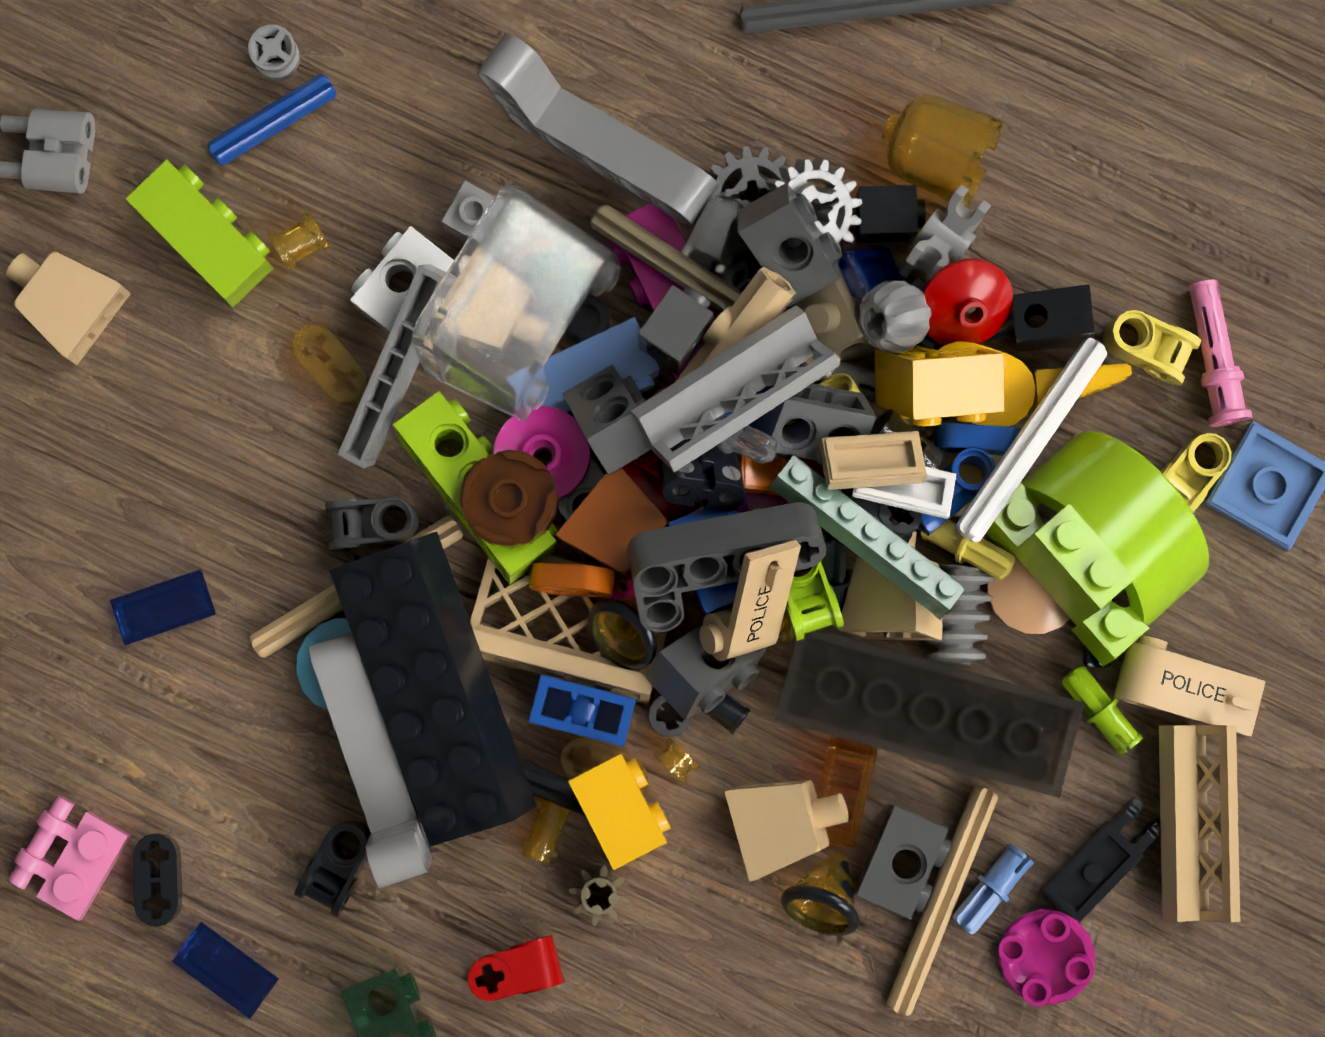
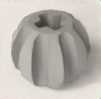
[858,281,932,353]

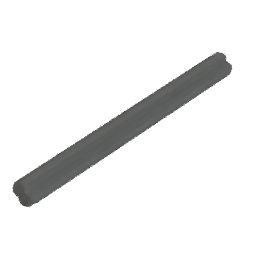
[740,0,1015,33]

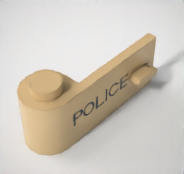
[699,540,801,661]
[1113,635,1266,737]

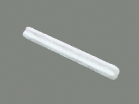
[956,337,1107,543]

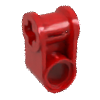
[468,935,565,1001]

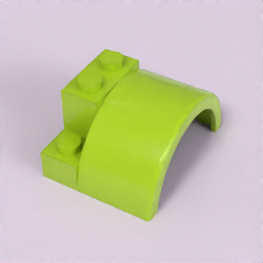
[986,431,1209,666]

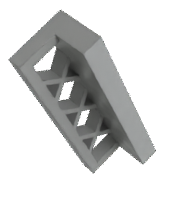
[631,305,840,473]

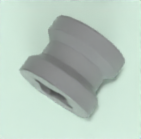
[248,25,300,80]

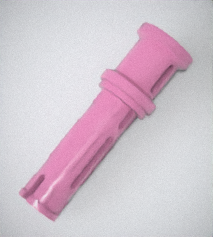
[1188,279,1253,427]

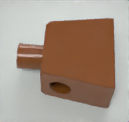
[556,468,668,577]

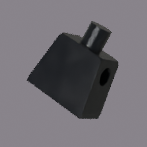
[987,284,1094,351]

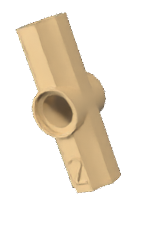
[676,267,796,382]

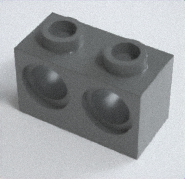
[638,285,714,376]
[562,364,651,475]
[755,383,876,465]

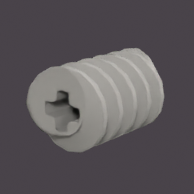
[924,564,995,666]

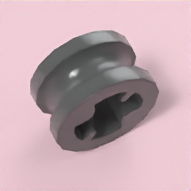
[649,696,692,737]

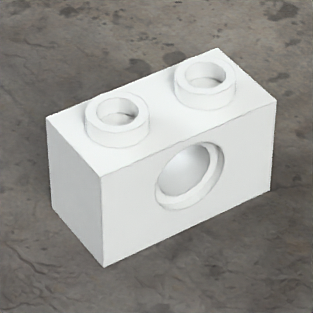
[350,226,458,334]

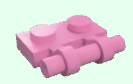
[8,795,131,921]

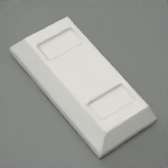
[852,466,956,519]

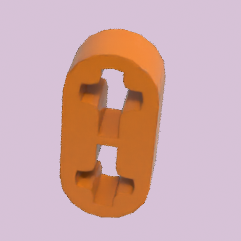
[529,563,616,597]

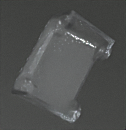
[412,184,621,422]

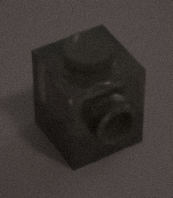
[680,193,748,278]

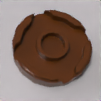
[460,449,559,549]

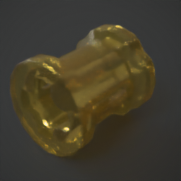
[268,211,331,271]

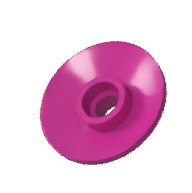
[493,406,590,499]

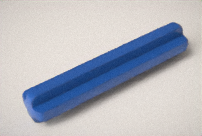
[207,74,336,166]

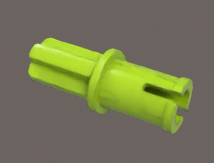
[1062,665,1143,756]

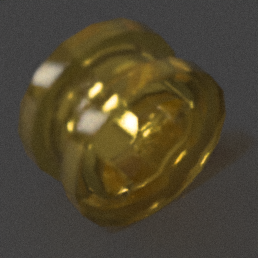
[654,738,700,784]

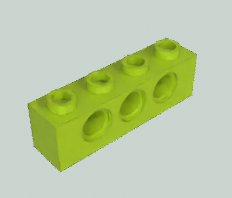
[393,391,558,585]

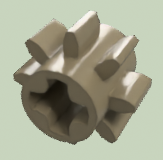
[569,864,630,926]

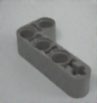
[627,502,827,632]

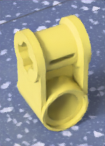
[1103,310,1201,386]
[1161,433,1231,513]

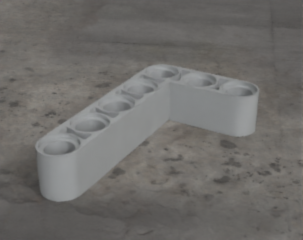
[477,33,718,226]
[309,632,432,889]

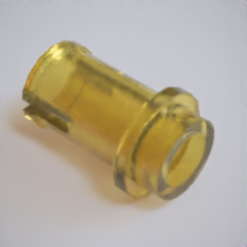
[521,800,571,865]

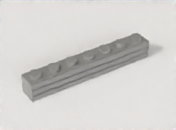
[337,264,456,468]

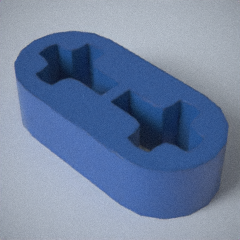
[934,423,1021,456]

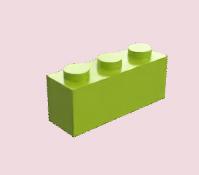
[126,159,273,308]

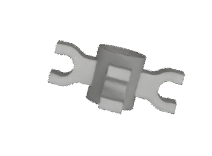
[899,184,991,284]

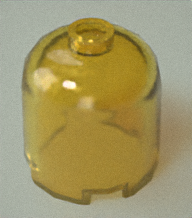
[882,94,1004,207]

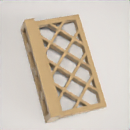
[470,556,667,704]

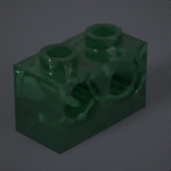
[341,965,437,1037]

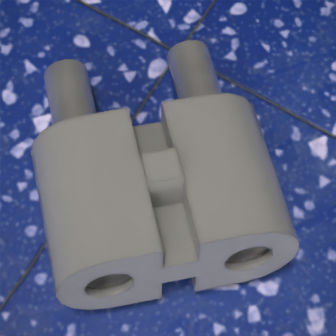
[0,108,95,194]

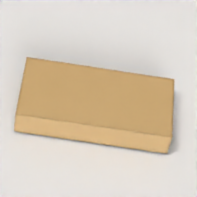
[819,431,927,490]

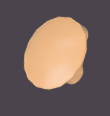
[988,553,1070,634]

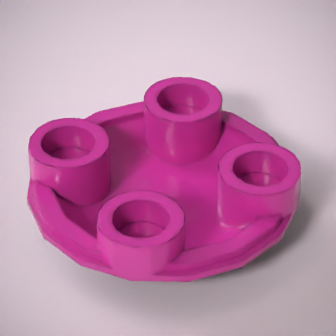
[998,909,1096,1007]

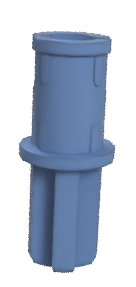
[953,844,1034,934]

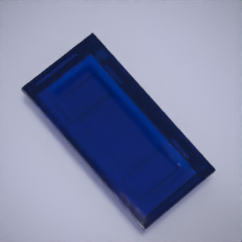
[838,248,903,298]
[110,569,217,646]
[172,922,280,1019]

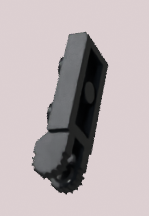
[1039,796,1161,923]

